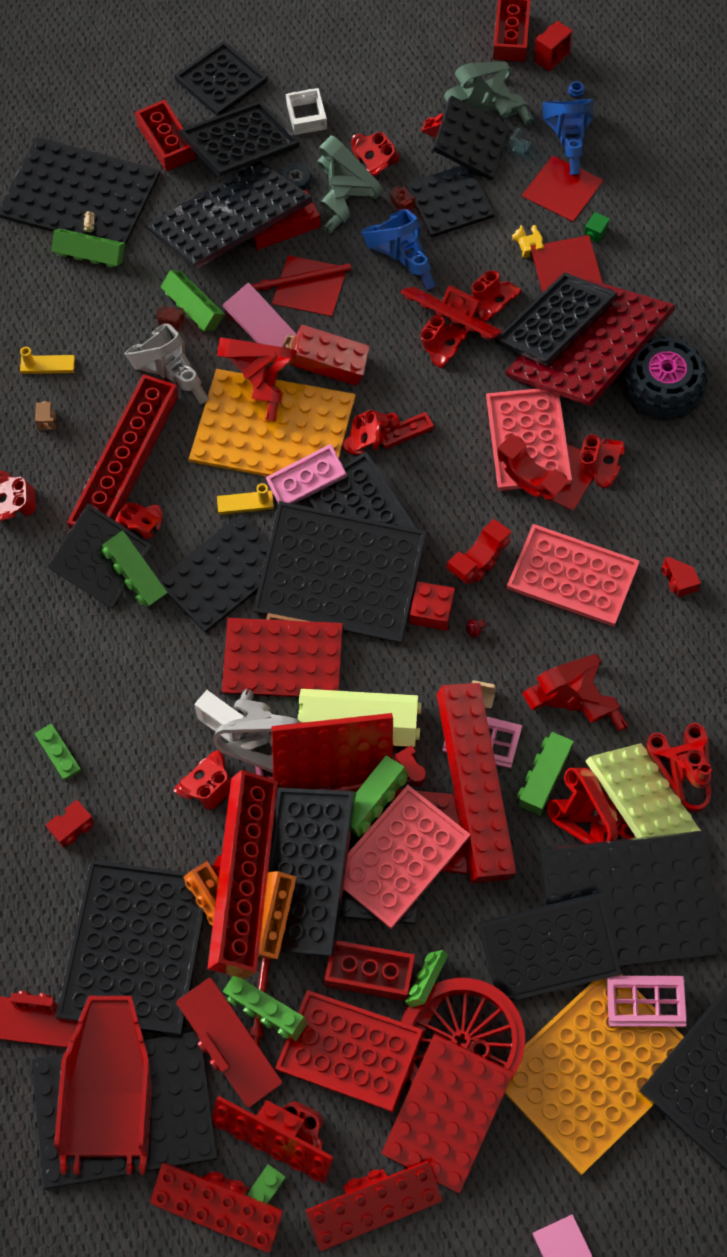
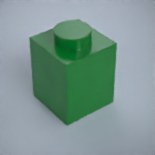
[584,212,610,243]

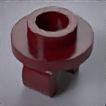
[466,619,487,638]

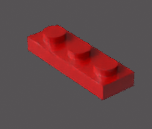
[381,412,434,450]

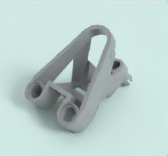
[125,324,209,404]
[213,689,301,773]

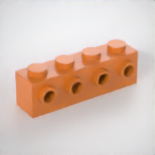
[183,861,219,926]
[258,871,296,959]

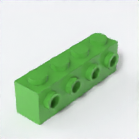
[51,229,125,268]
[161,270,225,332]
[102,530,168,607]
[517,732,574,816]
[351,756,409,838]
[223,976,307,1041]

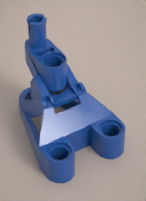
[542,99,594,174]
[361,209,436,290]

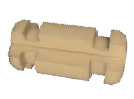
[84,211,95,233]

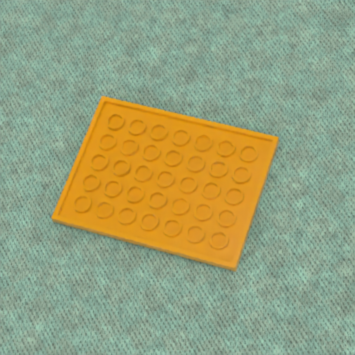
[189,369,356,476]
[503,974,684,1176]

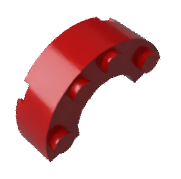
[497,433,569,500]
[447,519,511,584]

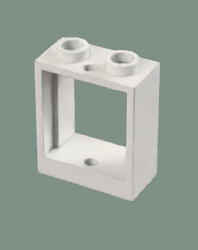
[286,88,327,135]
[194,690,246,742]

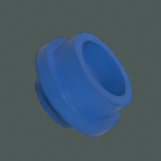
[568,81,585,97]

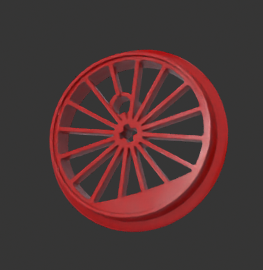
[401,978,525,1083]

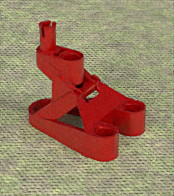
[217,338,297,421]
[522,654,628,732]
[645,723,712,812]
[547,768,636,844]

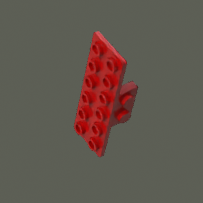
[400,285,502,340]
[176,978,282,1108]
[0,991,79,1048]
[212,1096,333,1183]
[306,1161,442,1251]
[150,1162,283,1253]

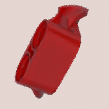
[351,132,400,177]
[471,270,522,321]
[420,315,469,368]
[342,410,389,455]
[580,434,625,488]
[0,471,36,522]
[115,502,163,540]
[173,750,231,810]
[283,1101,324,1150]

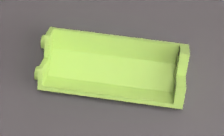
[298,689,422,747]

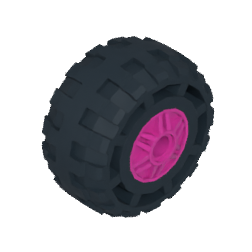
[623,337,708,421]

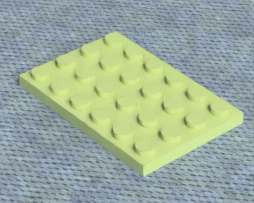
[586,743,701,838]

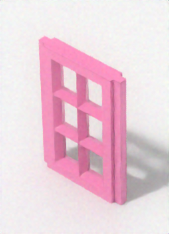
[442,717,522,769]
[607,976,686,1027]

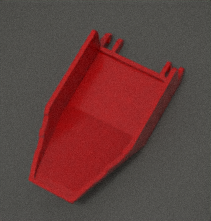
[54,996,152,1175]

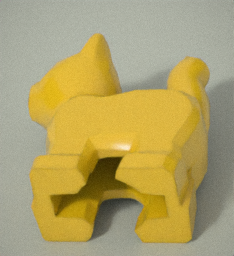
[512,225,544,258]

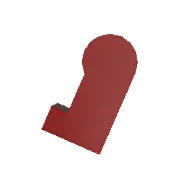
[395,745,425,787]

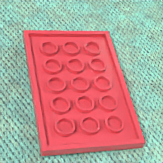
[486,388,572,491]
[507,524,640,627]
[343,785,471,929]

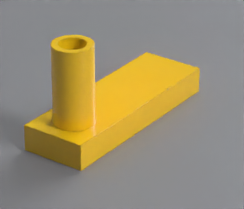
[20,347,75,374]
[217,483,274,515]

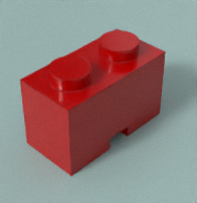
[45,800,94,848]

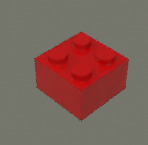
[534,20,573,71]
[410,581,455,631]

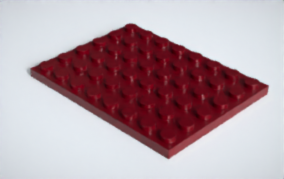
[505,279,675,406]

